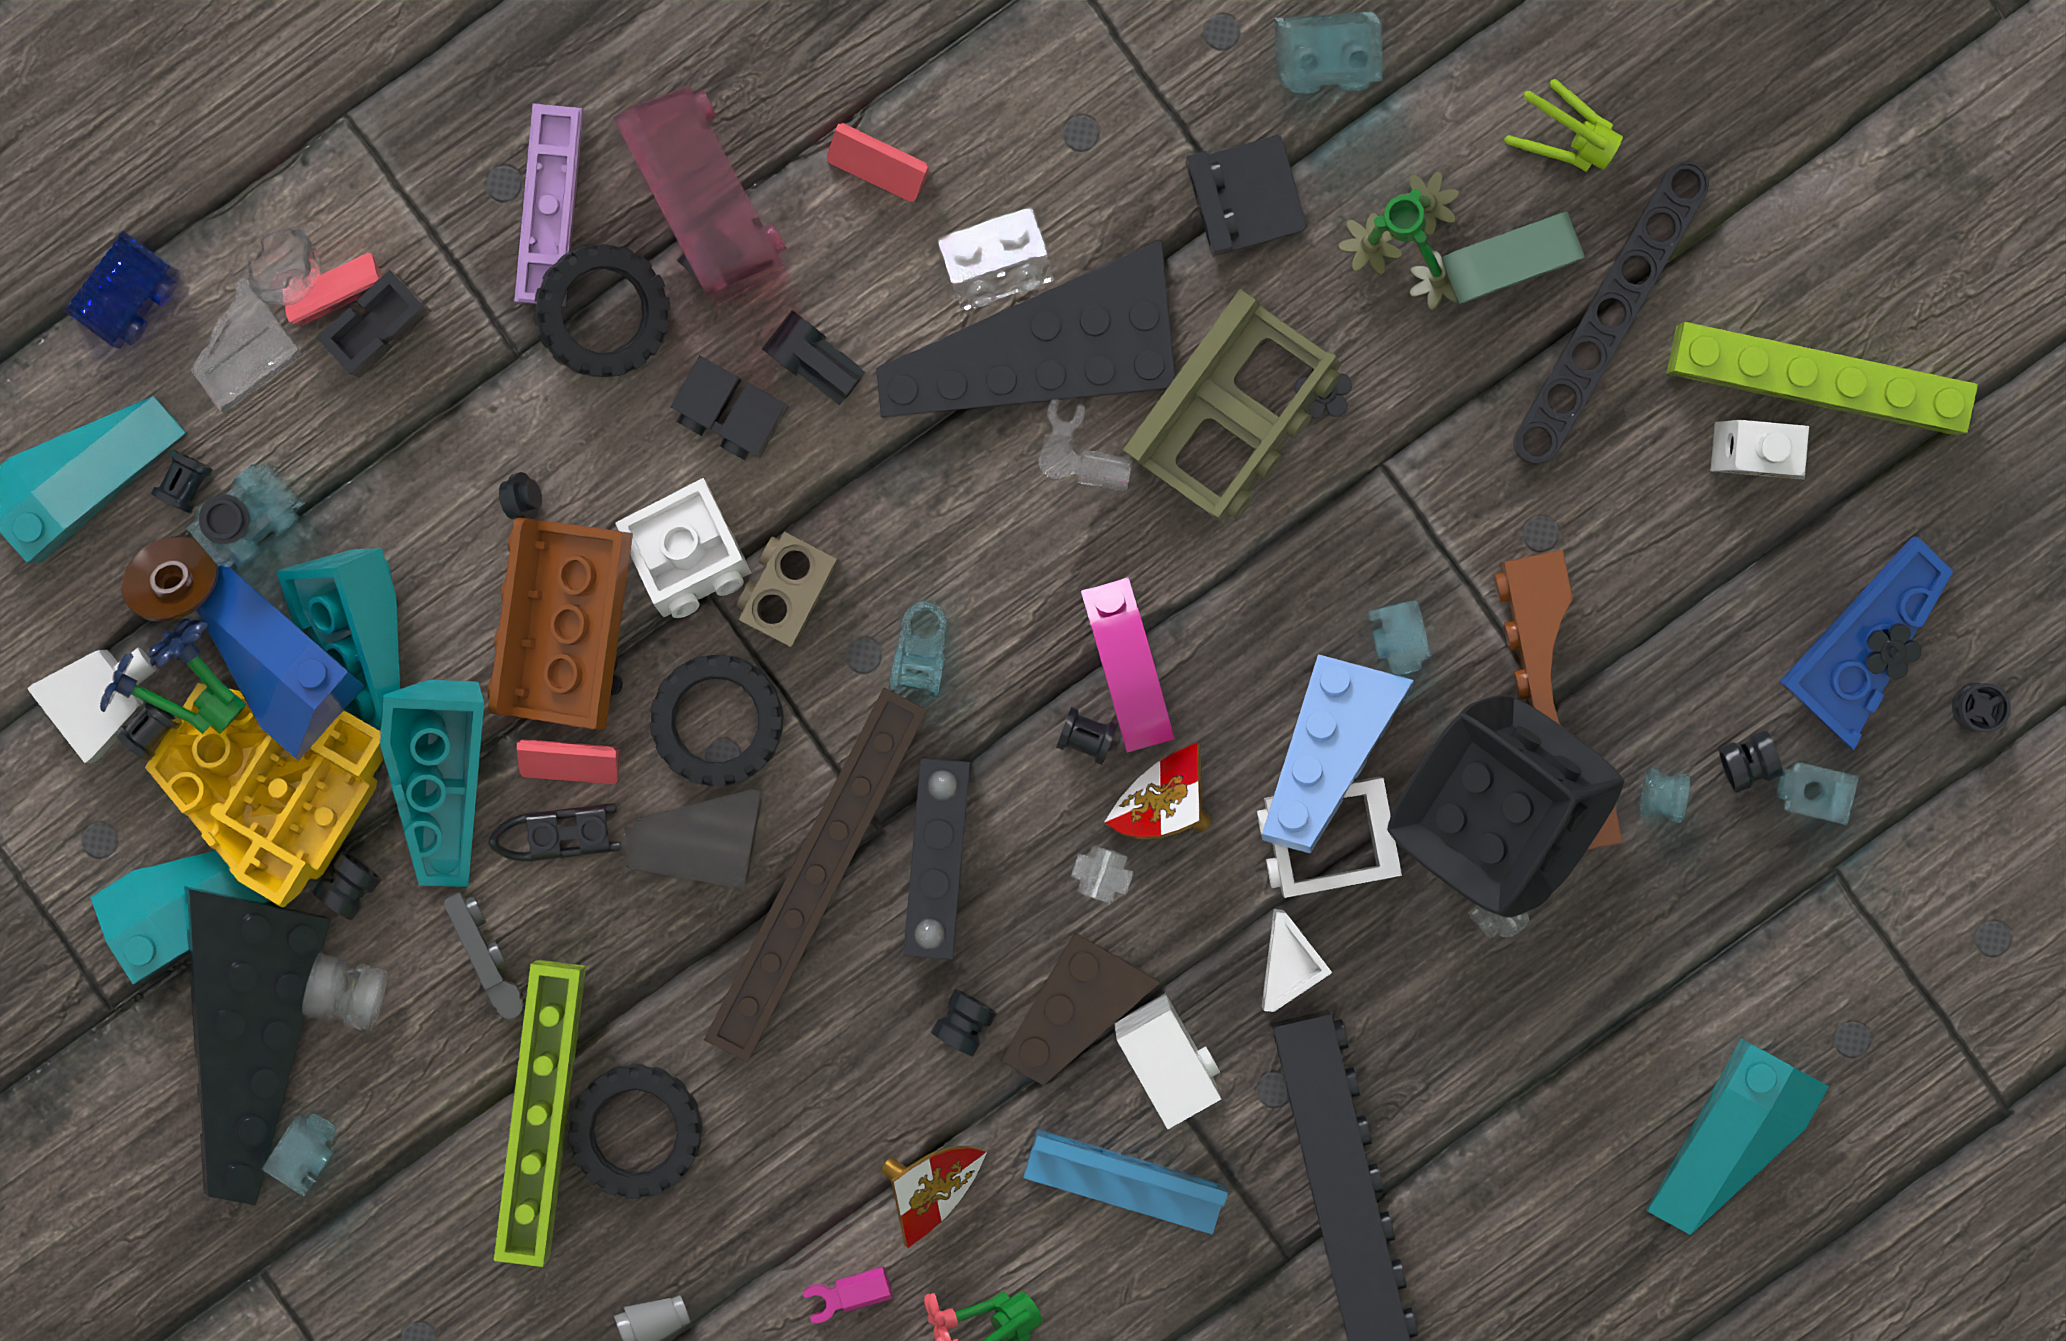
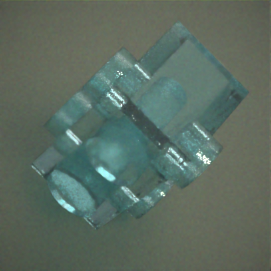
[1275,12,1383,94]
[187,464,305,568]

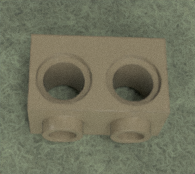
[736,532,839,647]

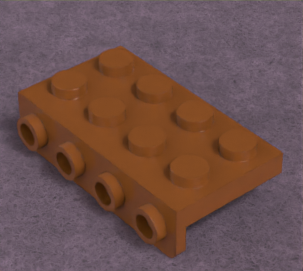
[487,517,633,730]

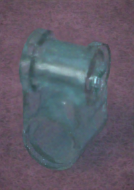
[889,600,948,698]

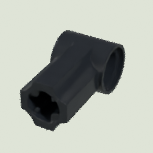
[761,310,866,406]

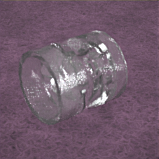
[302,953,388,1032]

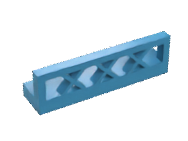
[1023,1129,1228,1235]

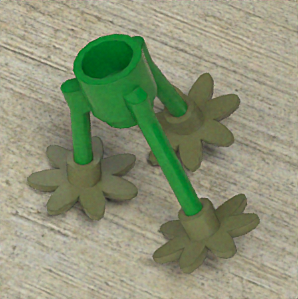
[1338,171,1460,310]

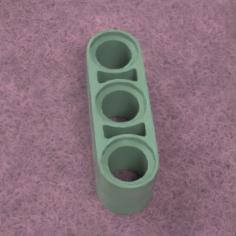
[1441,211,1585,305]

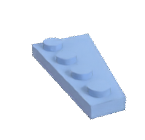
[1262,654,1414,853]

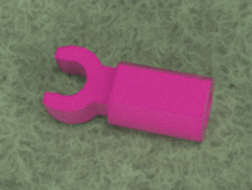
[803,1266,893,1323]

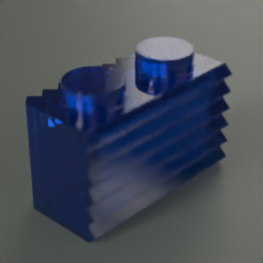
[64,231,179,349]

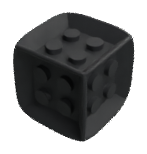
[1387,695,1624,918]

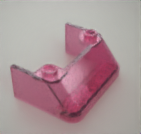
[614,85,787,305]

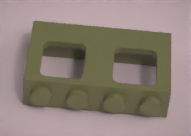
[1123,289,1341,525]

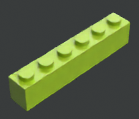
[1666,322,1978,435]
[494,960,586,1267]

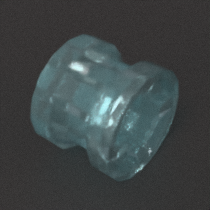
[1640,767,1690,823]

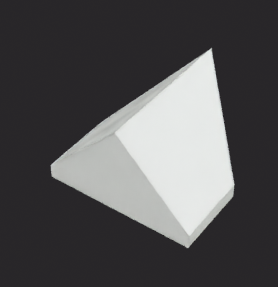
[1262,909,1332,1012]

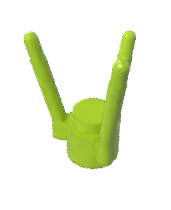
[1504,79,1623,172]

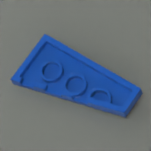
[1779,536,1953,750]

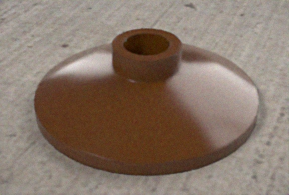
[121,536,218,621]

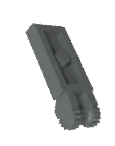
[443,891,525,1021]

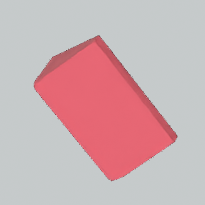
[827,123,930,202]
[283,253,383,327]
[517,739,621,784]

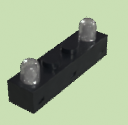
[903,757,971,960]

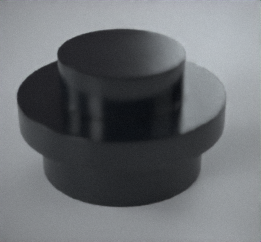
[499,472,542,520]
[199,494,250,545]

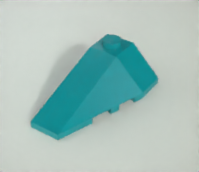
[0,396,187,564]
[276,548,400,731]
[379,680,484,887]
[90,850,270,984]
[1646,1038,1829,1235]

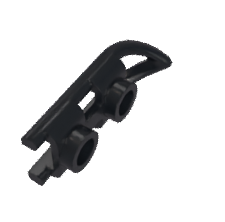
[488,803,621,861]

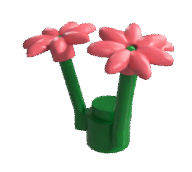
[924,1291,1042,1341]

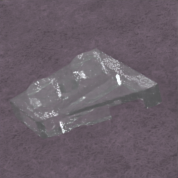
[191,276,303,413]

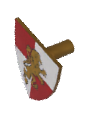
[1104,742,1211,840]
[882,1145,987,1248]

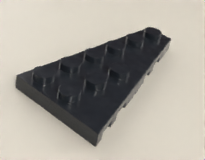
[876,240,1175,418]
[184,886,331,1205]

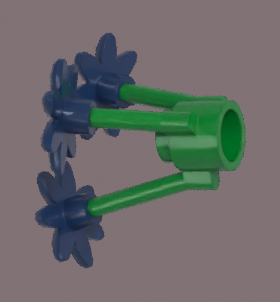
[100,619,246,734]

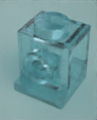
[1366,600,1432,676]
[1777,761,1859,825]
[262,1113,336,1196]

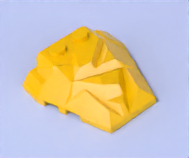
[145,683,384,908]

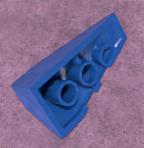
[196,562,365,761]

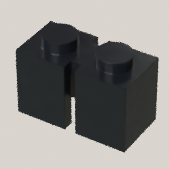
[317,270,432,378]
[671,355,789,460]

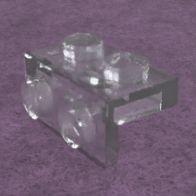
[937,207,1054,310]

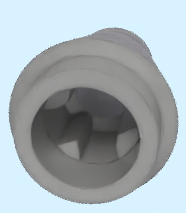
[614,1295,691,1341]

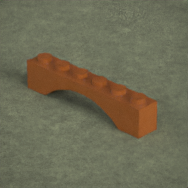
[1494,550,1623,850]

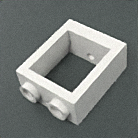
[1257,776,1402,898]

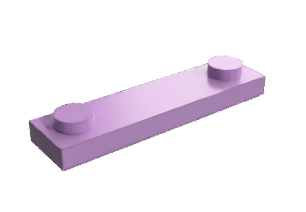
[514,104,584,307]

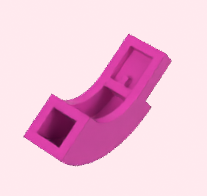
[1081,578,1174,753]

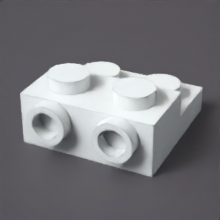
[616,478,751,618]

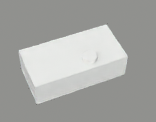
[1114,993,1221,1129]

